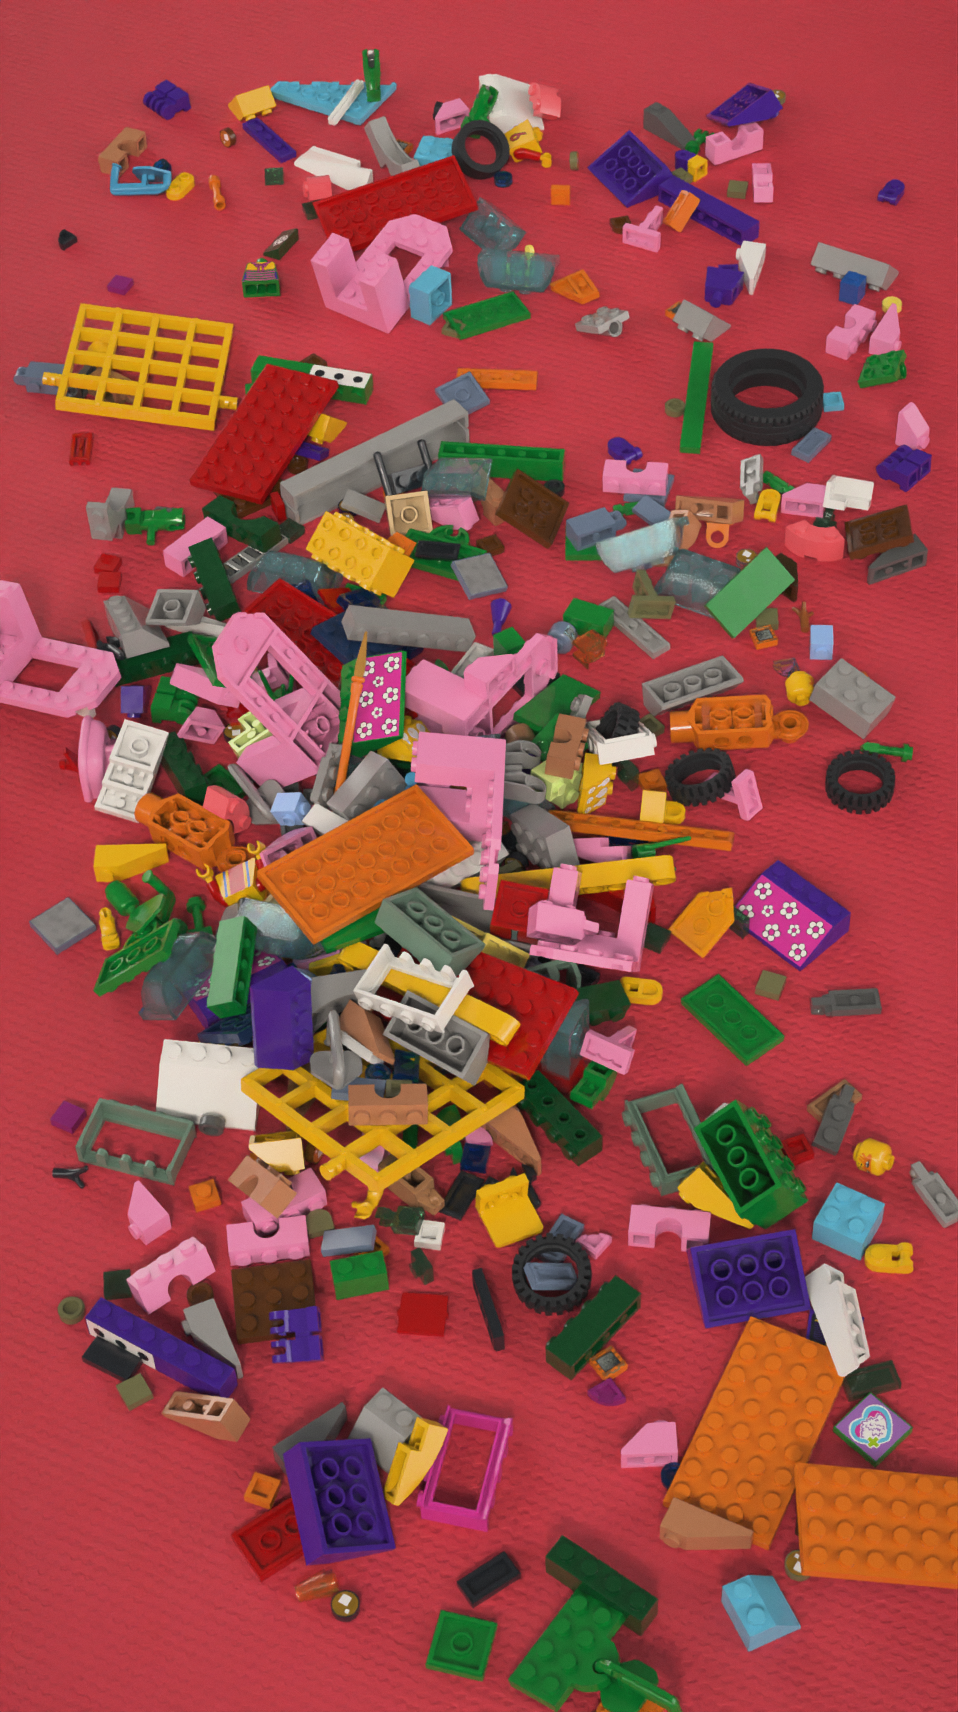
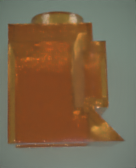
[572,629,608,670]

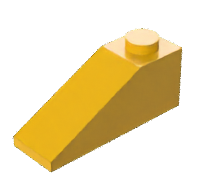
[93,843,169,882]
[677,1161,755,1229]

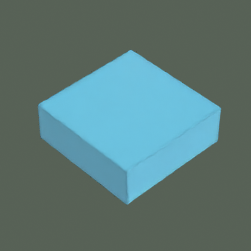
[822,392,844,412]

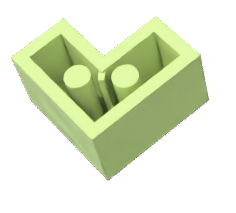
[228,711,273,759]
[530,761,583,809]

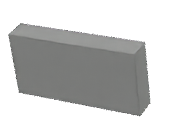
[340,488,385,523]

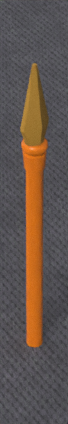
[331,631,367,813]

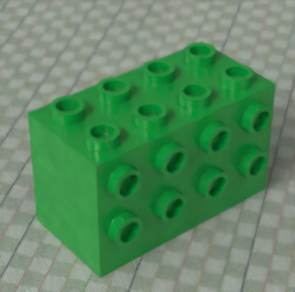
[694,1099,808,1230]

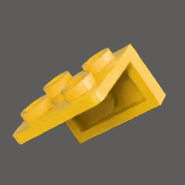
[475,1173,543,1248]

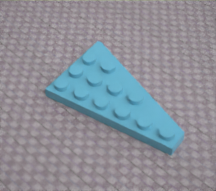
[270,81,397,125]

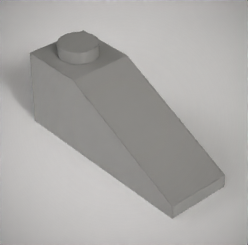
[181,1298,243,1379]

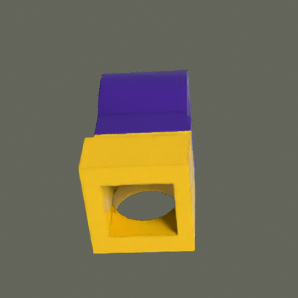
[675,150,708,182]

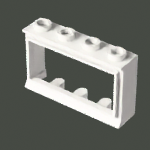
[585,720,657,765]
[353,944,474,1034]

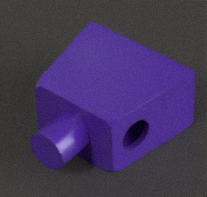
[705,266,744,308]

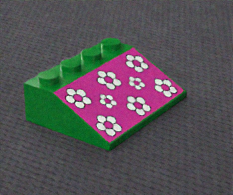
[338,651,407,758]

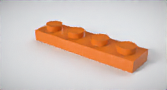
[456,368,538,390]

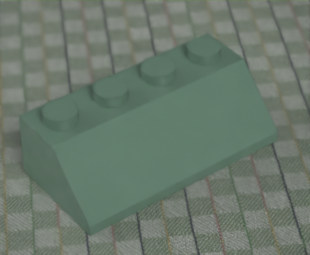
[375,887,486,976]

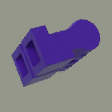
[143,79,191,120]
[876,445,932,492]
[269,1306,324,1364]

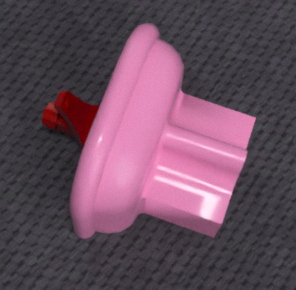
[59,715,117,802]

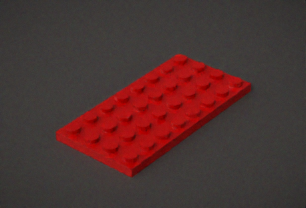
[313,155,478,252]
[189,364,339,505]
[242,578,417,689]
[373,947,579,1081]

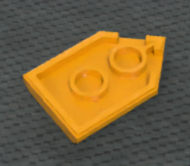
[668,888,734,958]

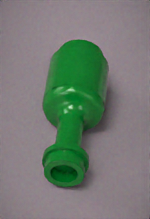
[105,880,147,928]

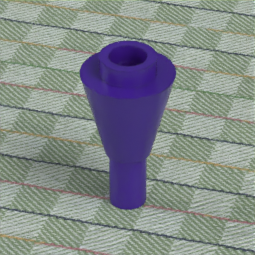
[490,598,512,636]

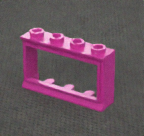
[417,1405,513,1532]

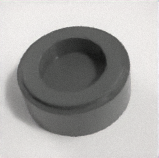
[198,1115,225,1136]

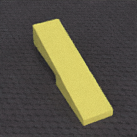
[452,916,530,968]

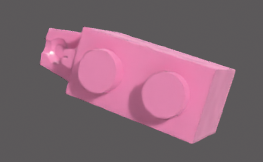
[526,900,599,946]

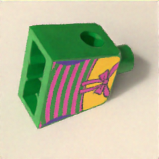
[242,258,280,298]

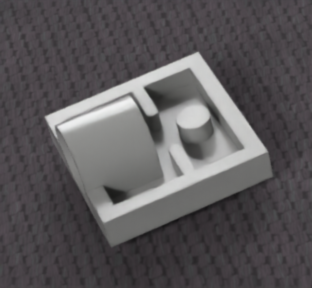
[575,306,630,337]

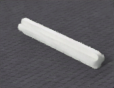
[327,79,364,126]

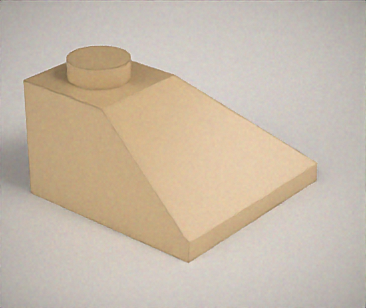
[384,491,433,536]

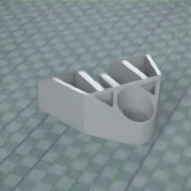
[503,740,546,804]

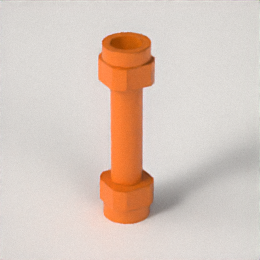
[208,175,226,210]

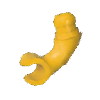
[99,907,120,951]
[351,1187,384,1219]

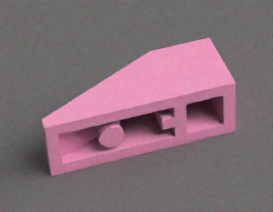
[869,303,902,355]
[428,497,480,531]
[170,663,240,708]
[259,826,317,867]

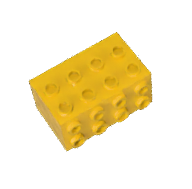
[306,511,415,598]

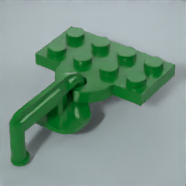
[93,870,180,997]
[508,1589,682,1712]

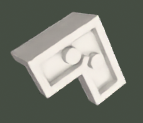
[823,475,874,511]

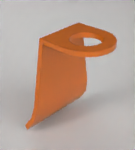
[704,521,733,548]

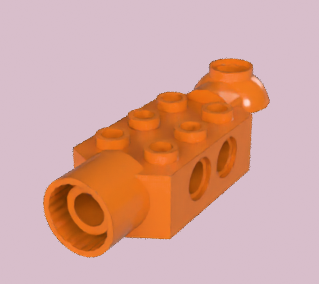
[670,694,809,751]
[134,793,255,873]

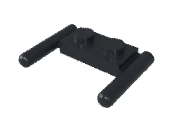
[373,439,438,496]

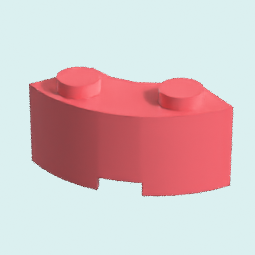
[528,82,561,120]
[303,175,332,205]
[785,520,845,562]
[203,785,252,834]

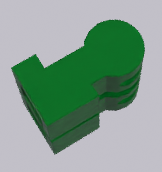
[150,676,199,725]

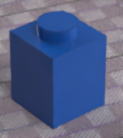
[839,271,867,305]

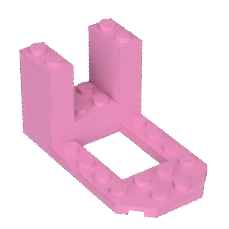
[311,214,453,334]
[0,580,122,718]
[212,612,341,788]
[405,633,558,739]
[411,732,506,910]
[529,864,654,972]

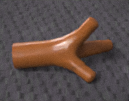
[792,601,814,633]

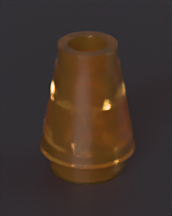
[295,1569,340,1602]

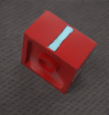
[490,880,549,945]

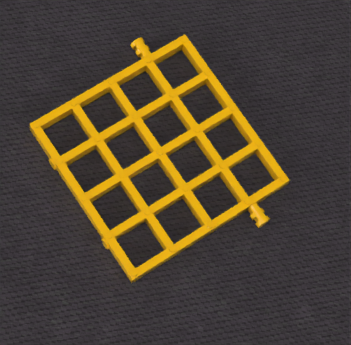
[42,303,238,431]
[241,1028,525,1193]

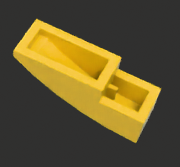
[383,1417,448,1506]

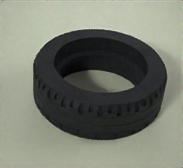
[711,349,824,446]

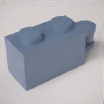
[13,361,65,395]
[566,507,627,551]

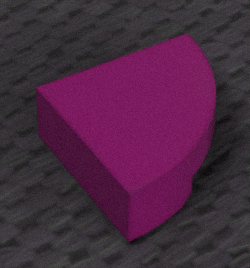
[588,1377,626,1406]

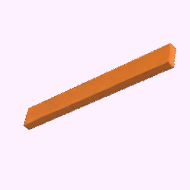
[548,809,735,851]

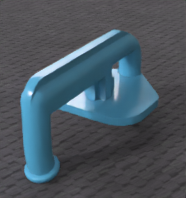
[110,163,172,196]

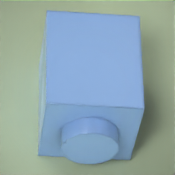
[809,625,833,660]

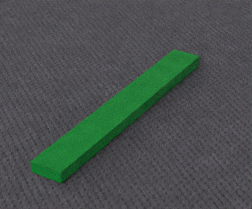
[679,342,714,454]

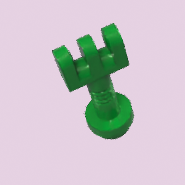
[685,129,715,154]
[860,742,913,762]
[186,897,214,947]

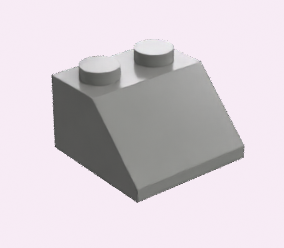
[672,299,731,342]
[145,589,206,626]
[347,1388,422,1474]

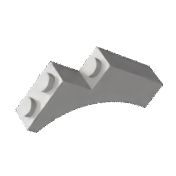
[364,116,420,176]
[86,488,135,541]
[311,969,376,1034]

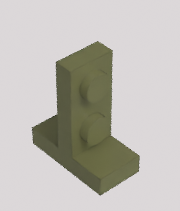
[627,569,676,619]

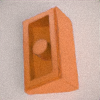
[662,190,700,232]

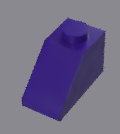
[121,685,151,718]

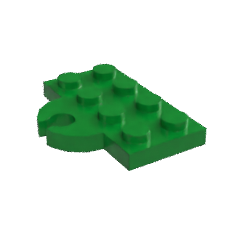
[405,525,487,581]

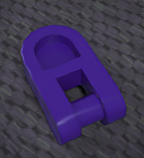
[877,179,905,206]
[608,437,643,466]

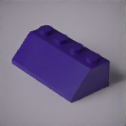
[250,966,314,1070]

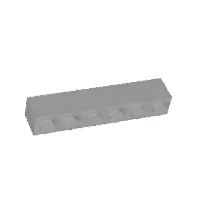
[341,605,476,652]

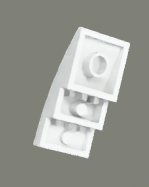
[94,719,169,823]

